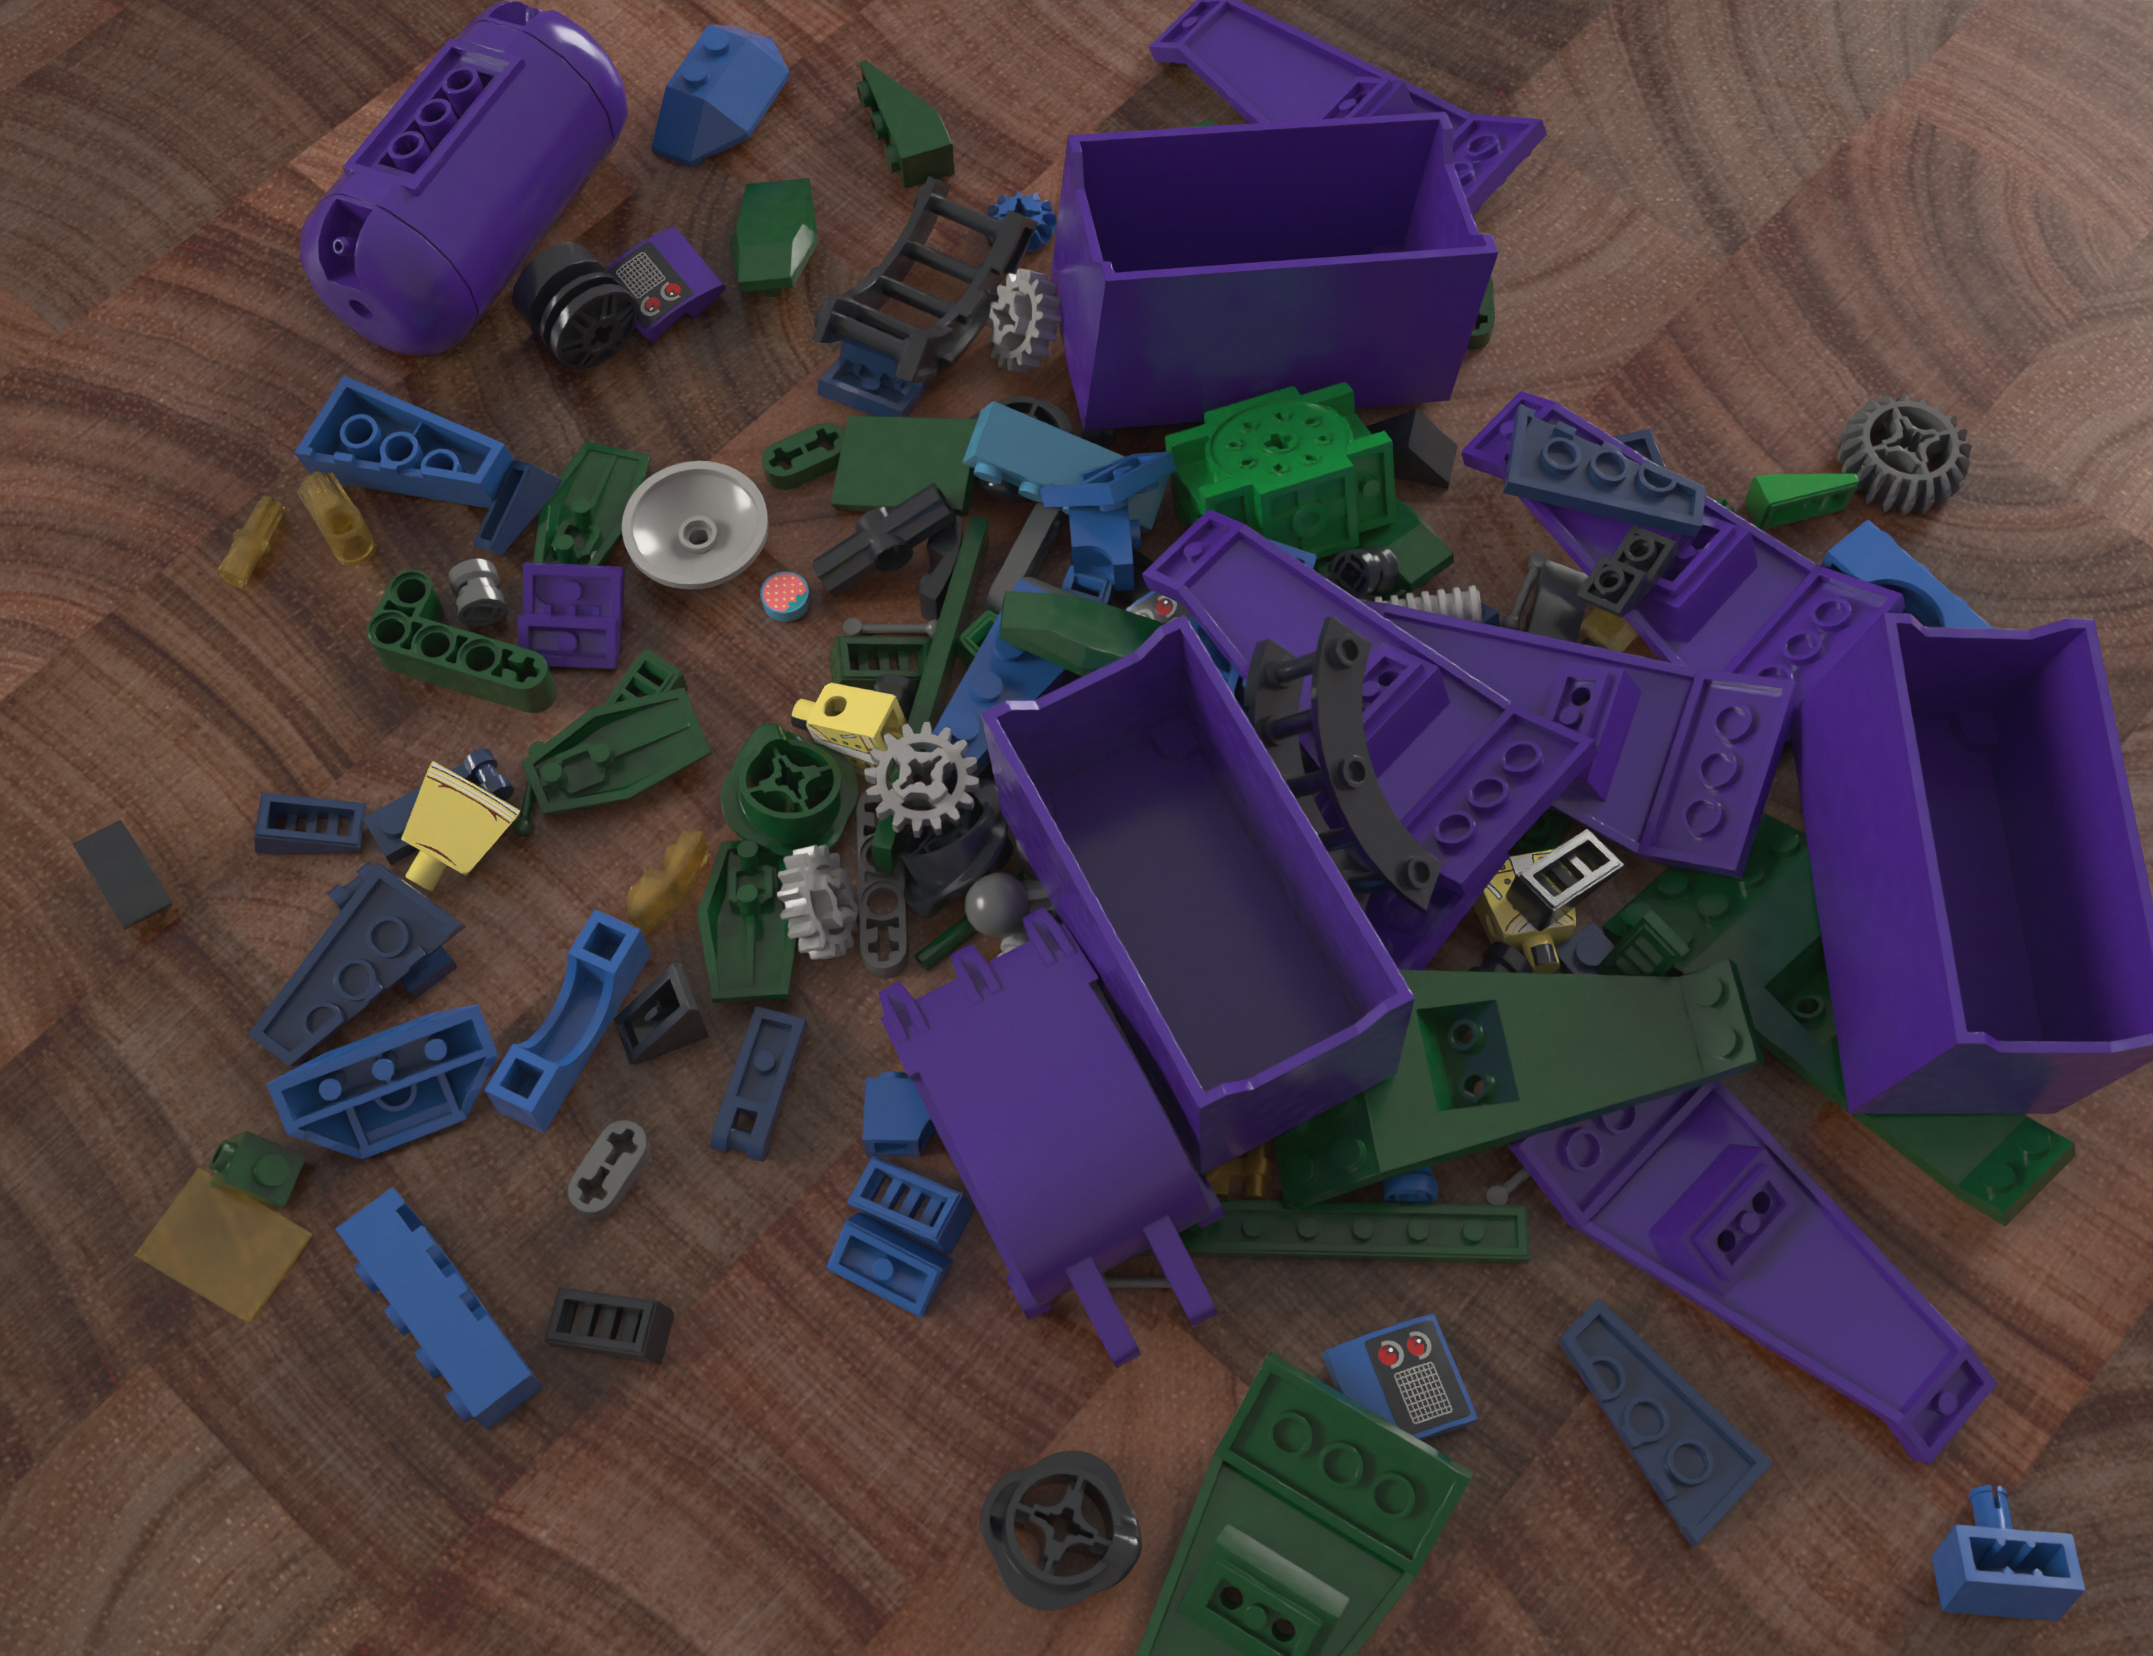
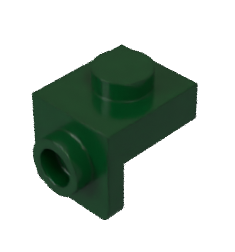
[209,1131,307,1209]

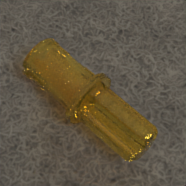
[216,496,285,588]

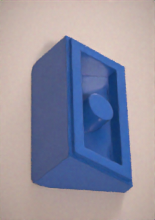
[826,1213,953,1318]

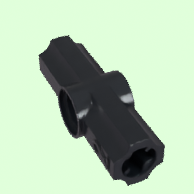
[812,482,957,598]

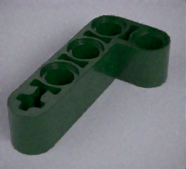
[366,569,557,713]

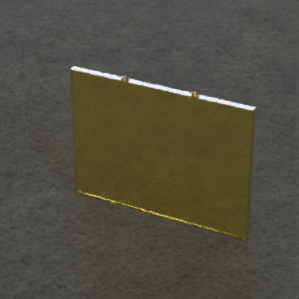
[134,1168,313,1324]

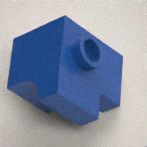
[1069,504,1141,591]

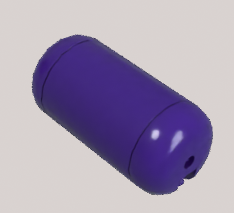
[300,0,628,358]

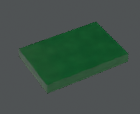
[831,416,978,516]

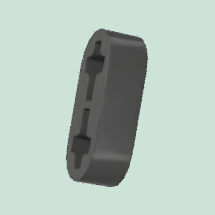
[568,1120,651,1220]

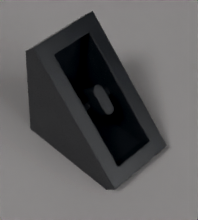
[1366,408,1458,489]
[614,963,709,1064]

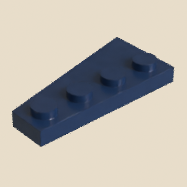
[1503,404,1706,538]
[248,863,466,1066]
[1558,1298,1773,1548]

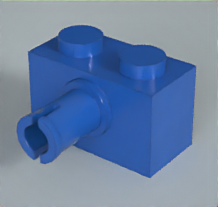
[1931,1485,2085,1621]

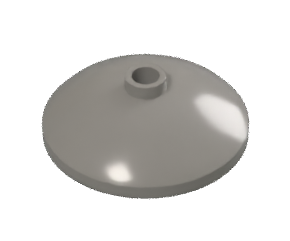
[622,461,769,589]

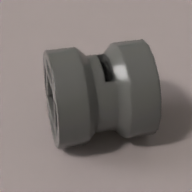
[448,559,507,627]

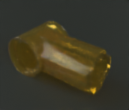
[296,471,376,566]

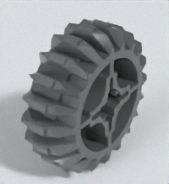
[1837,392,1972,516]

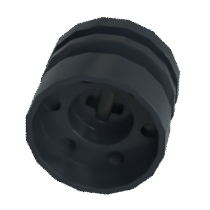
[511,242,639,370]

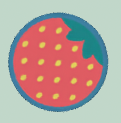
[760,572,811,622]

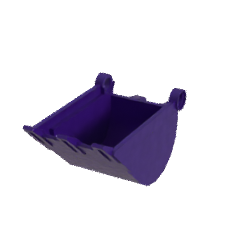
[878,907,1225,1368]

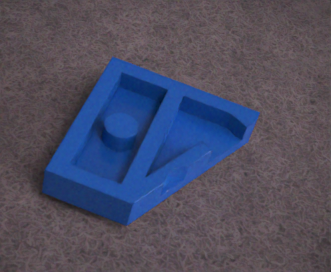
[1039,452,1176,512]

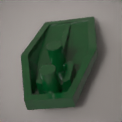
[729,178,819,297]
[534,442,651,566]
[1333,498,1454,592]
[999,591,1166,676]
[522,687,712,816]
[697,840,798,1003]

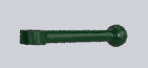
[513,741,545,836]

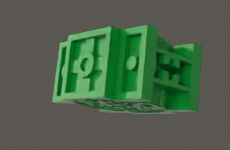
[1165,382,1397,560]

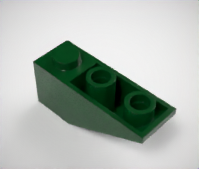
[856,60,955,188]

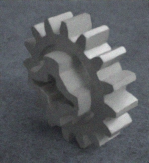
[986,268,1061,374]
[865,722,979,838]
[777,845,859,960]

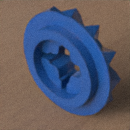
[987,190,1057,253]

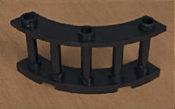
[812,176,1038,383]
[1243,616,1442,912]

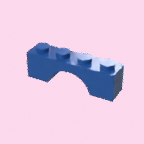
[1821,520,1996,629]
[484,909,651,1134]
[862,1071,938,1158]

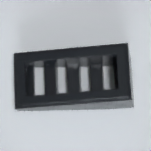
[1506,829,1624,932]
[544,1287,674,1365]

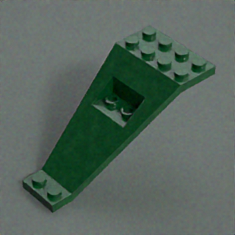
[1602,813,2076,1227]
[1273,959,1765,1210]
[1136,1351,1474,1656]

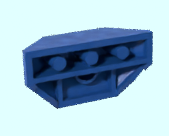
[652,24,790,168]
[267,1004,498,1159]

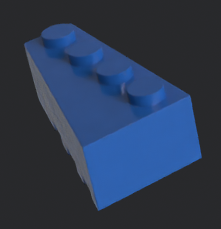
[294,375,514,509]
[926,578,1074,780]
[335,1187,543,1430]

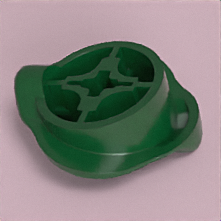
[720,723,859,857]

